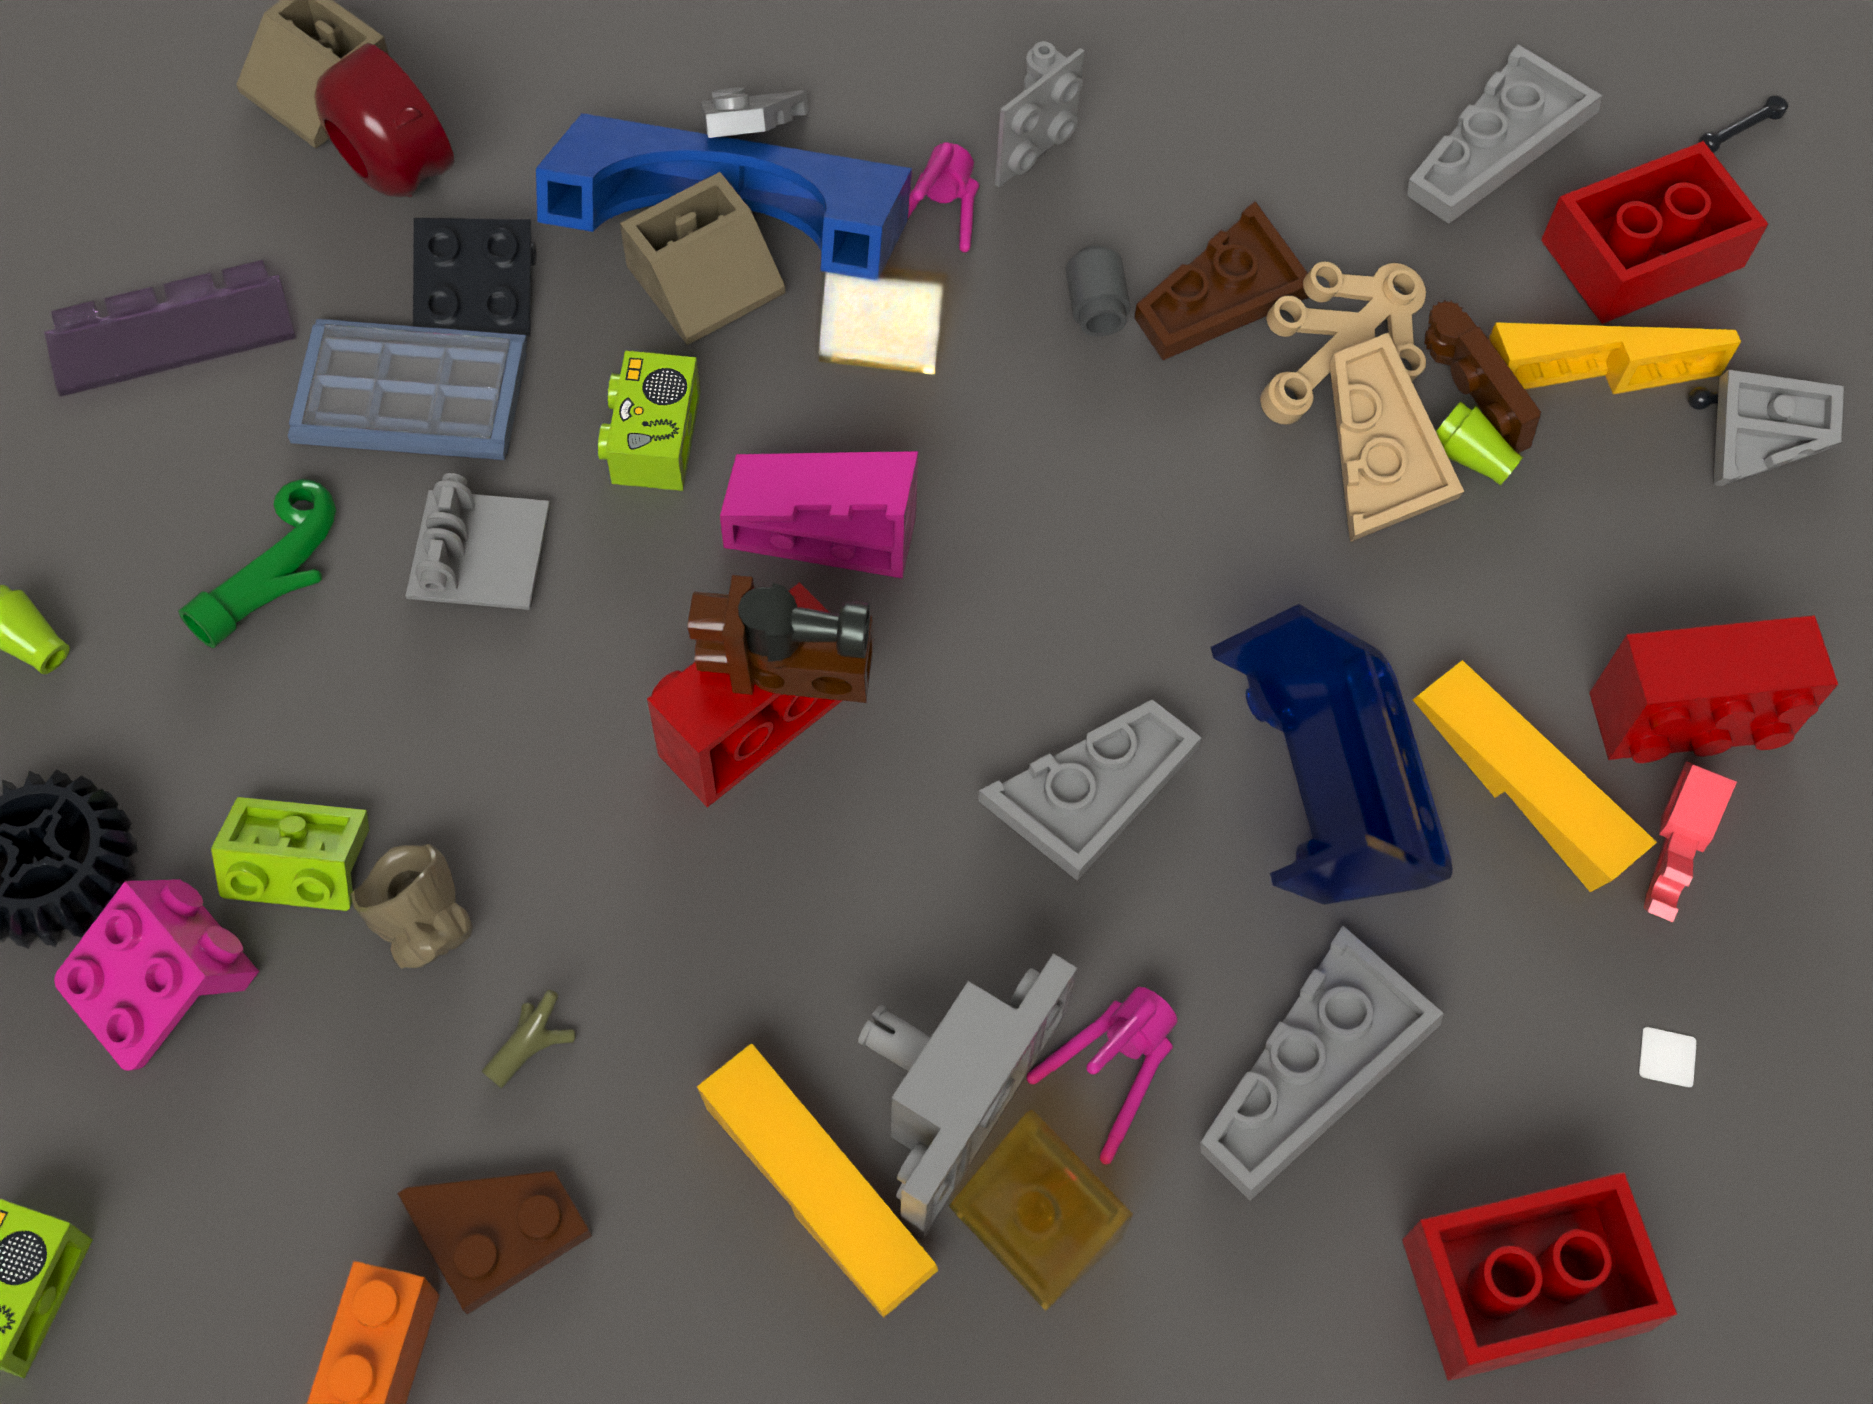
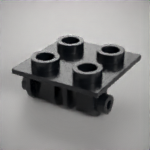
[413,218,537,336]

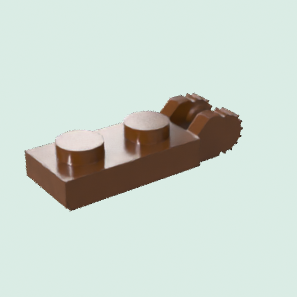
[1424,300,1541,453]

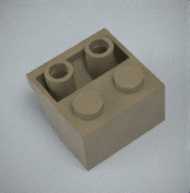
[236,0,389,149]
[620,172,785,345]

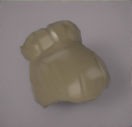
[351,844,473,969]

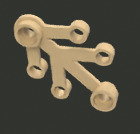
[1260,261,1426,425]

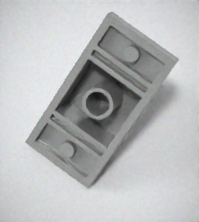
[858,953,1077,1239]

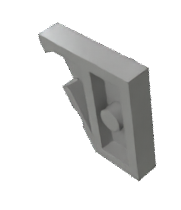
[701,88,809,138]
[1713,370,1844,486]

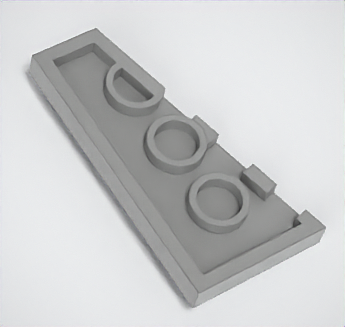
[1407,44,1603,224]
[1200,926,1444,1201]

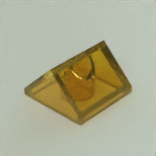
[819,267,948,374]
[949,1109,1133,1311]

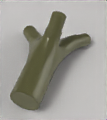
[481,990,576,1089]

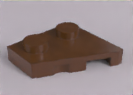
[397,1171,592,1315]

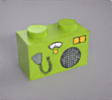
[598,350,701,491]
[0,1199,93,1378]

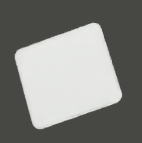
[1639,1027,1697,1088]

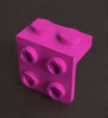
[54,879,260,1071]

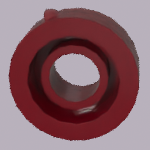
[314,43,454,197]

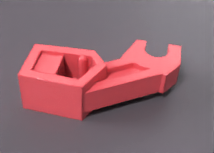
[1644,761,1737,922]

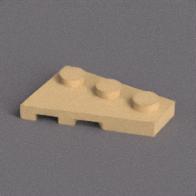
[1330,333,1464,542]

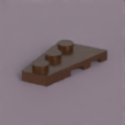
[1134,201,1310,360]

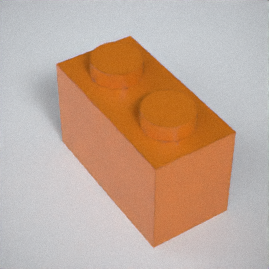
[307,1261,440,1404]

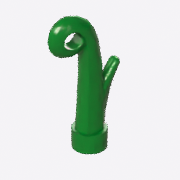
[178,479,336,648]

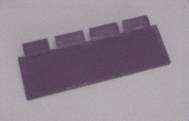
[44,260,296,397]

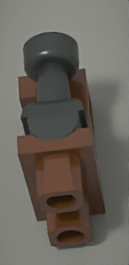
[687,575,874,703]

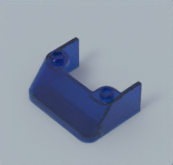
[1210,604,1453,905]

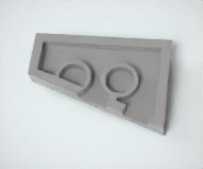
[978,699,1202,881]

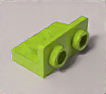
[211,797,369,911]

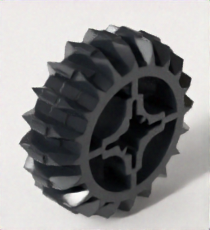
[0,769,139,949]

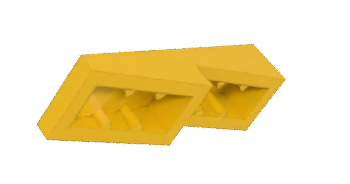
[1489,322,1741,394]
[1413,660,1657,892]
[697,1043,938,1318]

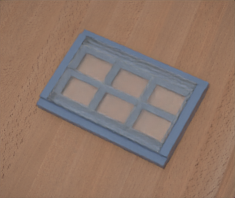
[288,319,527,460]

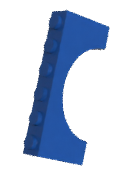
[536,113,912,281]

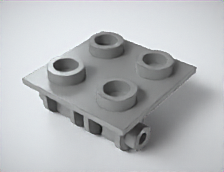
[995,41,1085,188]
[405,473,550,610]

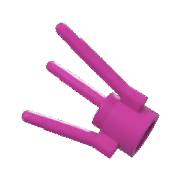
[908,142,979,253]
[1026,987,1178,1165]

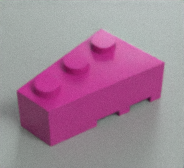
[720,451,918,579]

